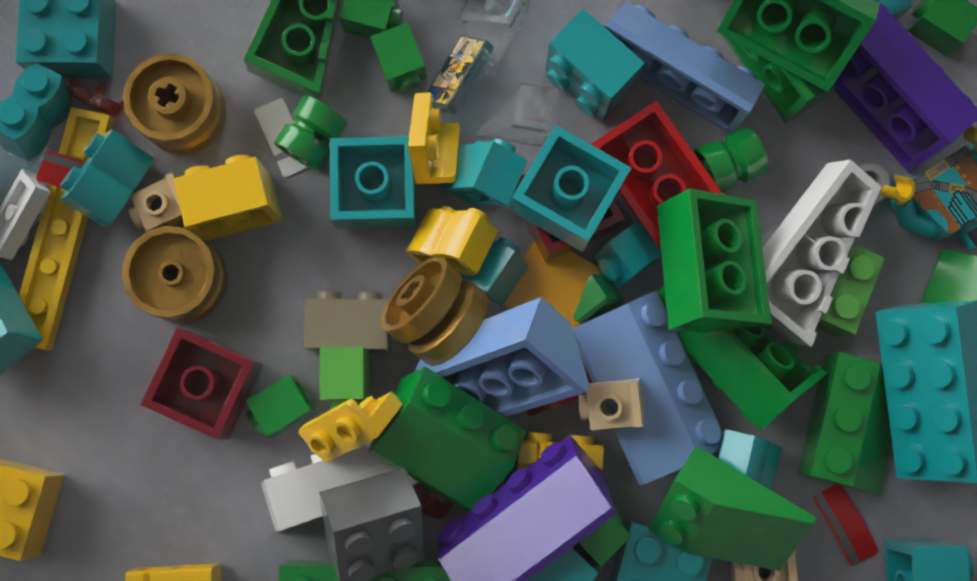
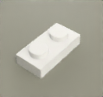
[0,169,51,260]

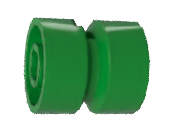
[274,95,348,171]
[693,126,769,193]

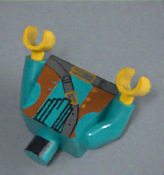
[881,126,977,250]

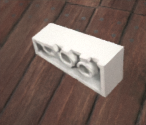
[762,160,882,347]
[261,440,418,531]

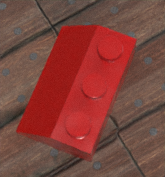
[591,100,723,249]

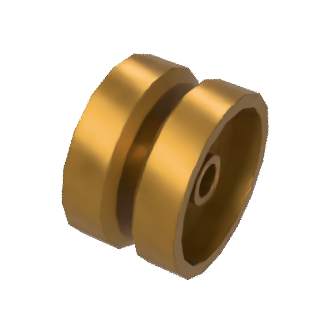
[123,53,227,155]
[122,226,228,323]
[381,256,489,366]

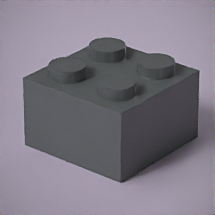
[319,467,424,581]

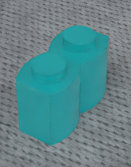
[0,63,73,161]
[60,129,154,227]
[718,429,782,491]

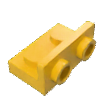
[408,92,461,184]
[298,391,403,463]

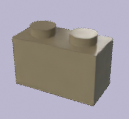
[303,291,391,352]

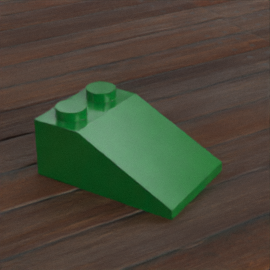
[648,446,817,571]

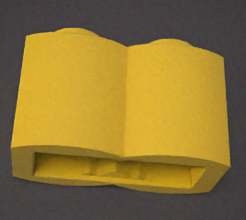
[405,206,499,275]

